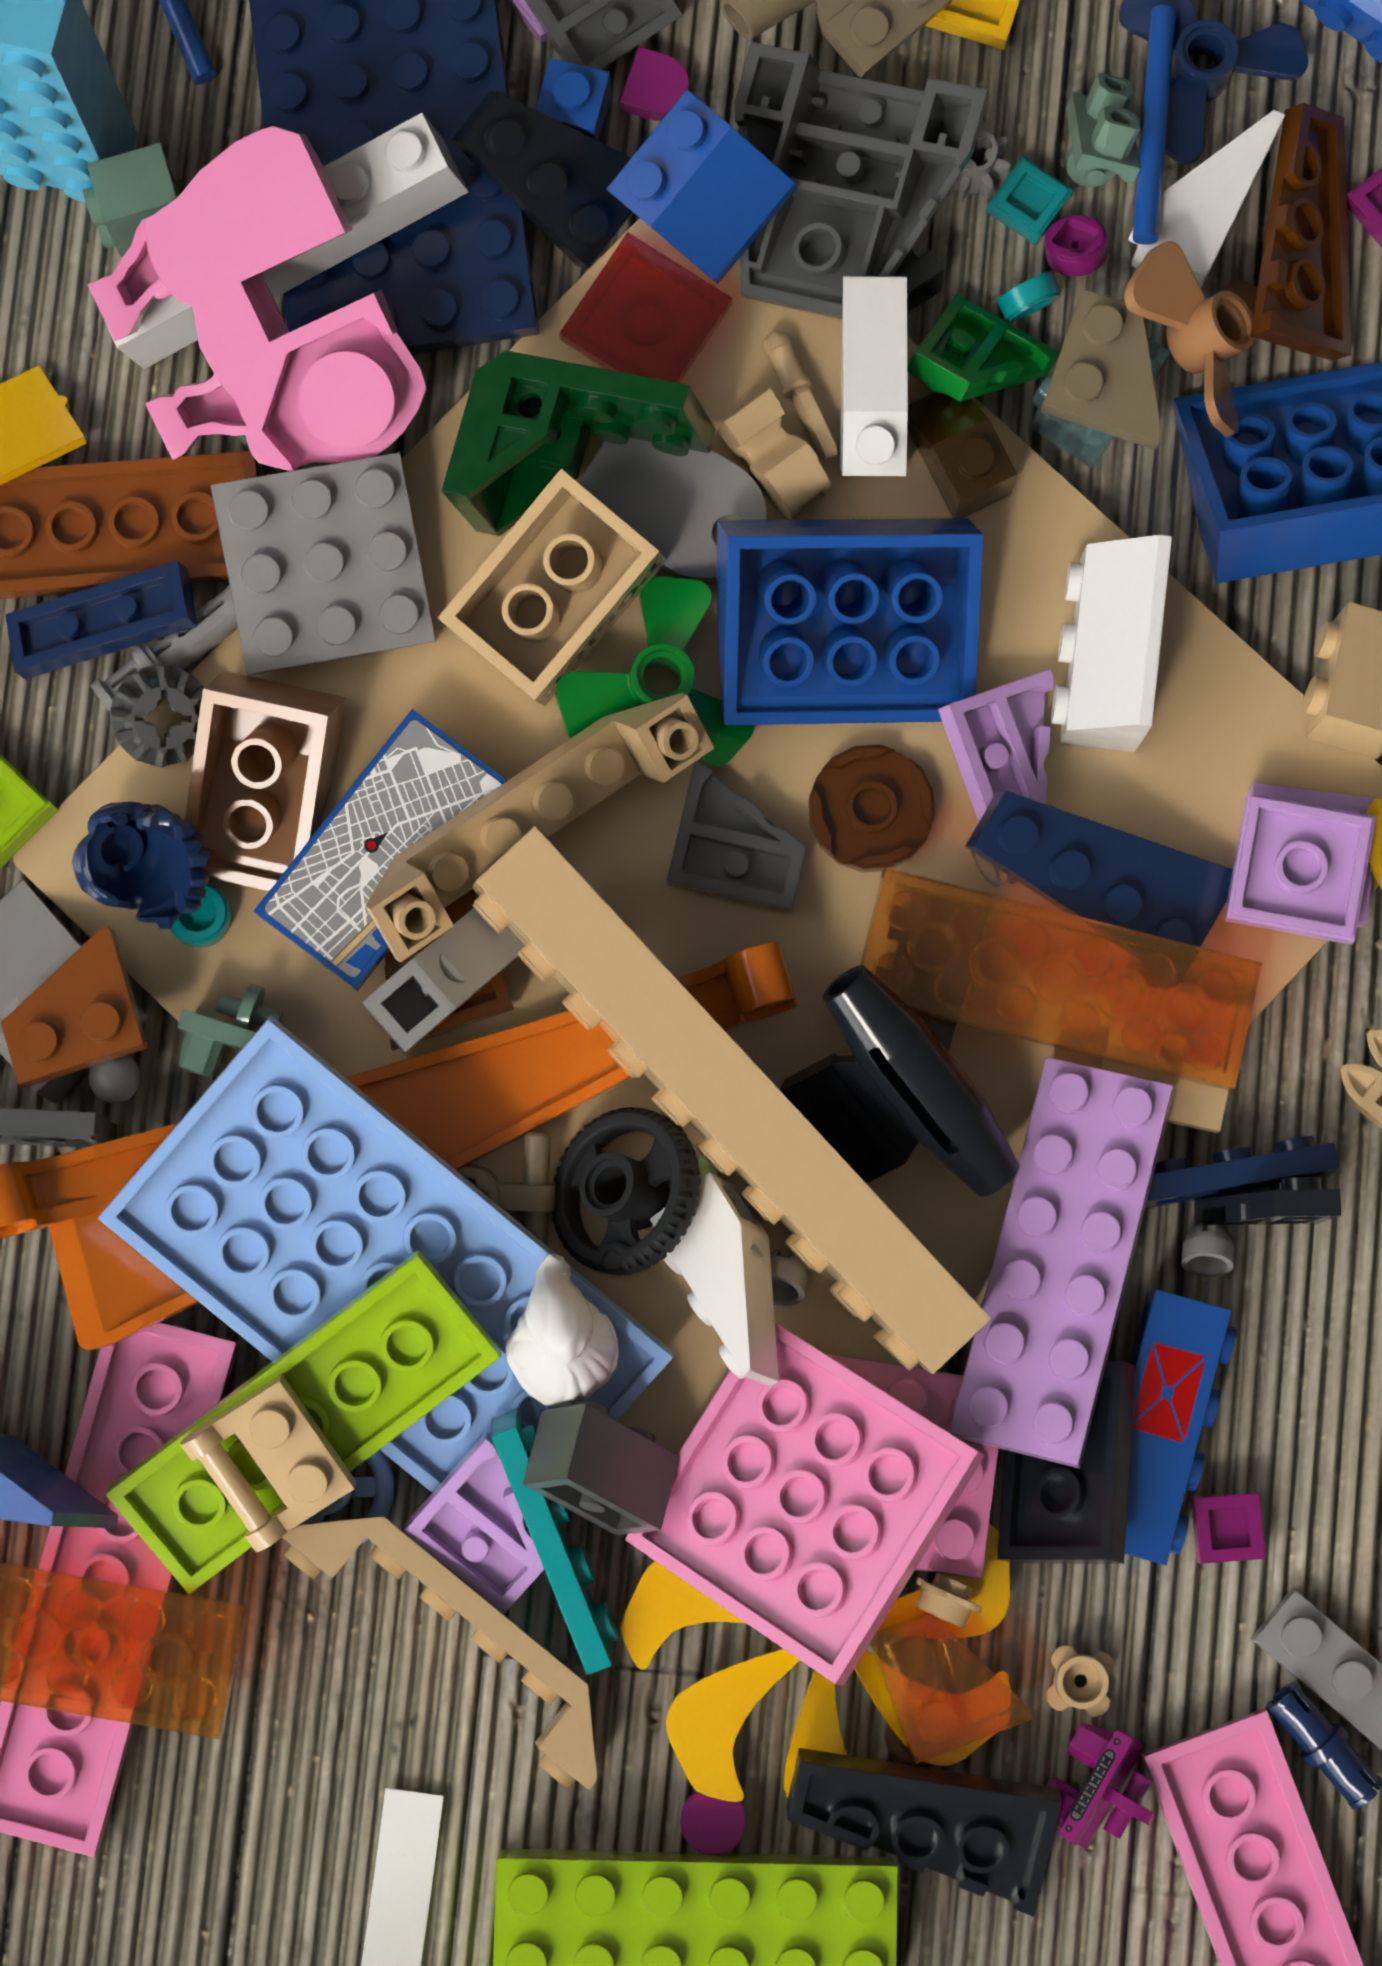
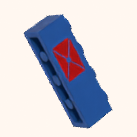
[1125,1289,1237,1565]

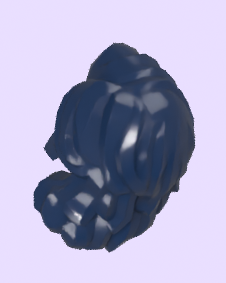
[72,801,209,929]

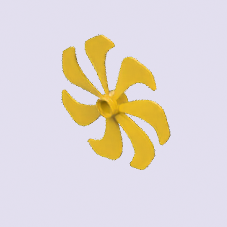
[620,1523,1010,1802]

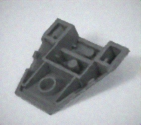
[734,42,990,320]

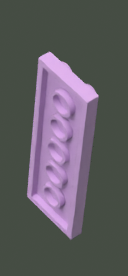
[949,1057,1174,1469]

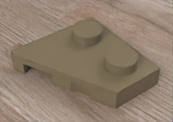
[1040,289,1162,450]

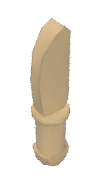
[763,331,838,459]

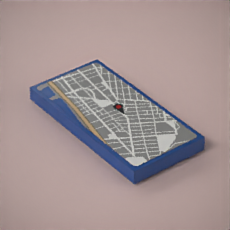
[254,709,508,992]

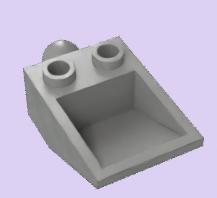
[0,880,150,1104]

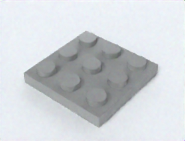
[211,452,435,676]

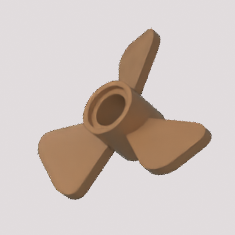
[1124,241,1257,438]

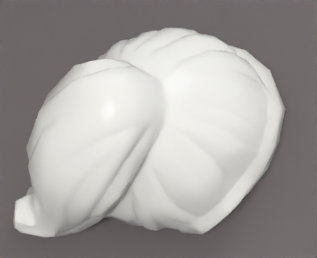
[506,1254,619,1408]

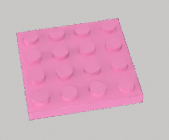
[625,1322,985,1686]

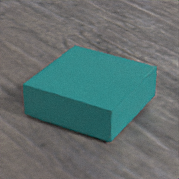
[986,156,1073,246]

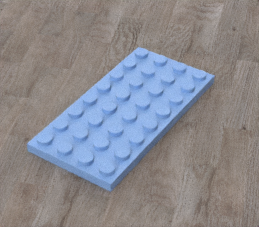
[97,1015,673,1493]

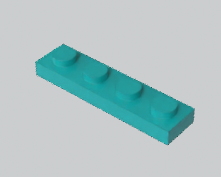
[491,1409,619,1675]

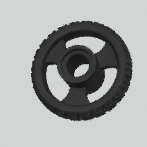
[551,1107,701,1275]

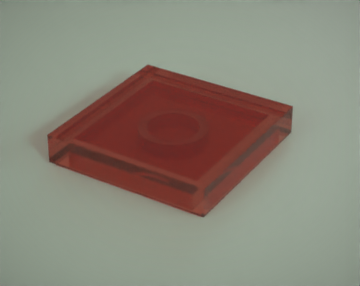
[559,232,732,383]

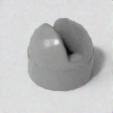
[1181,1223,1234,1277]
[770,1250,808,1306]

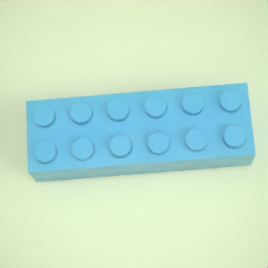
[0,0,138,203]

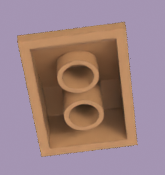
[185,671,346,891]

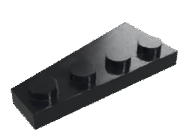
[786,1748,1062,1917]

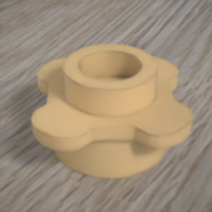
[915,1572,983,1628]
[1045,1645,1115,1717]

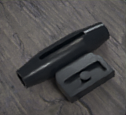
[780,965,1020,1197]

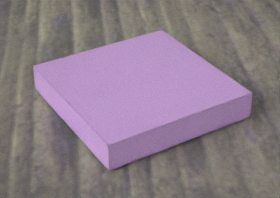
[1224,793,1376,945]

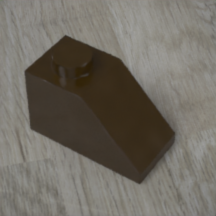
[907,392,1018,518]

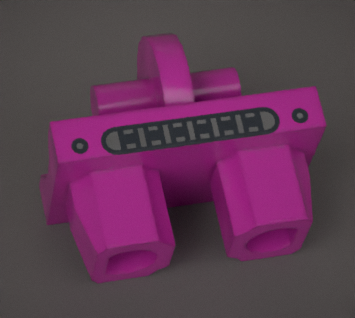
[1046,1722,1156,1849]

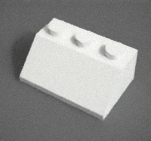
[1051,535,1172,752]

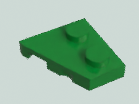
[907,294,1060,402]

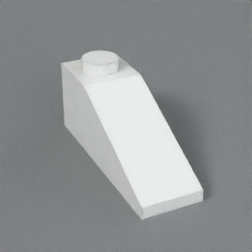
[1128,110,1285,288]
[840,276,908,476]

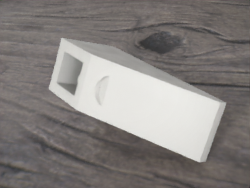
[650,1172,779,1387]

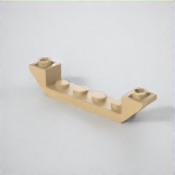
[365,693,714,962]
[282,1515,597,1790]

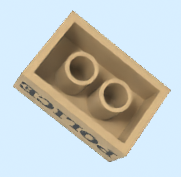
[437,469,667,706]

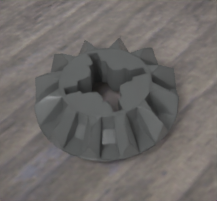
[110,664,204,768]

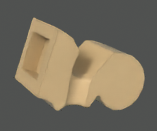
[718,388,832,519]

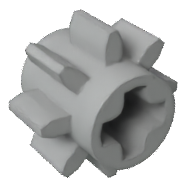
[952,120,1011,202]

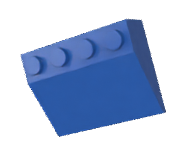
[1173,362,1382,583]
[716,518,983,725]

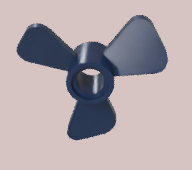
[1119,0,1309,165]

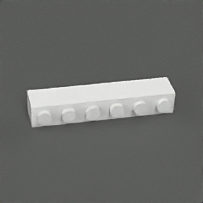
[108,113,469,369]

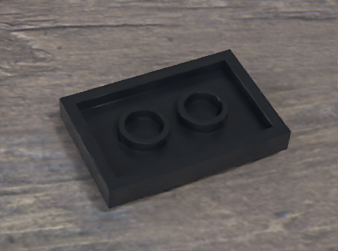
[997,1361,1135,1564]

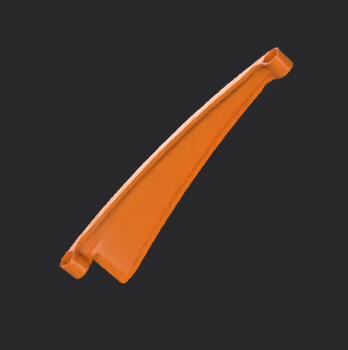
[0,942,798,1351]

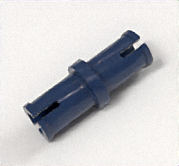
[1265,1681,1382,1810]

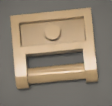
[180,1374,356,1552]

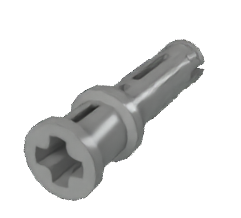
[90,585,237,711]

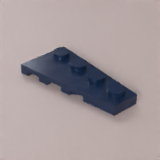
[965,791,1233,982]

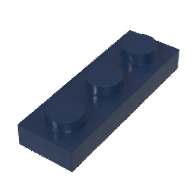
[5,560,198,680]
[1145,1136,1340,1209]

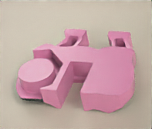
[87,126,427,471]

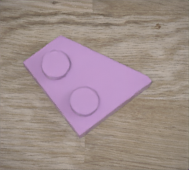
[938,669,1054,822]
[403,1432,544,1615]

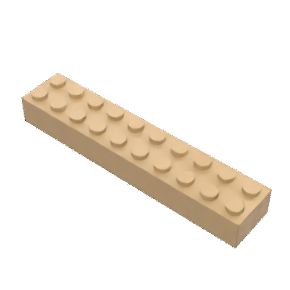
[472,826,991,1374]

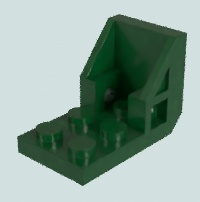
[441,351,716,536]

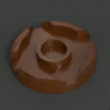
[808,745,935,872]

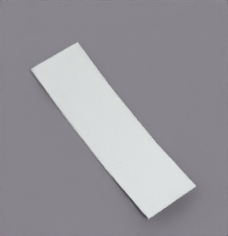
[361,1788,444,1966]

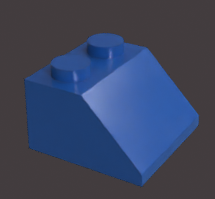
[607,90,798,284]

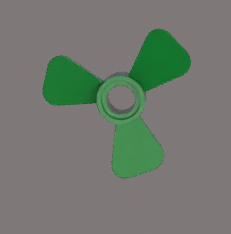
[555,577,754,766]

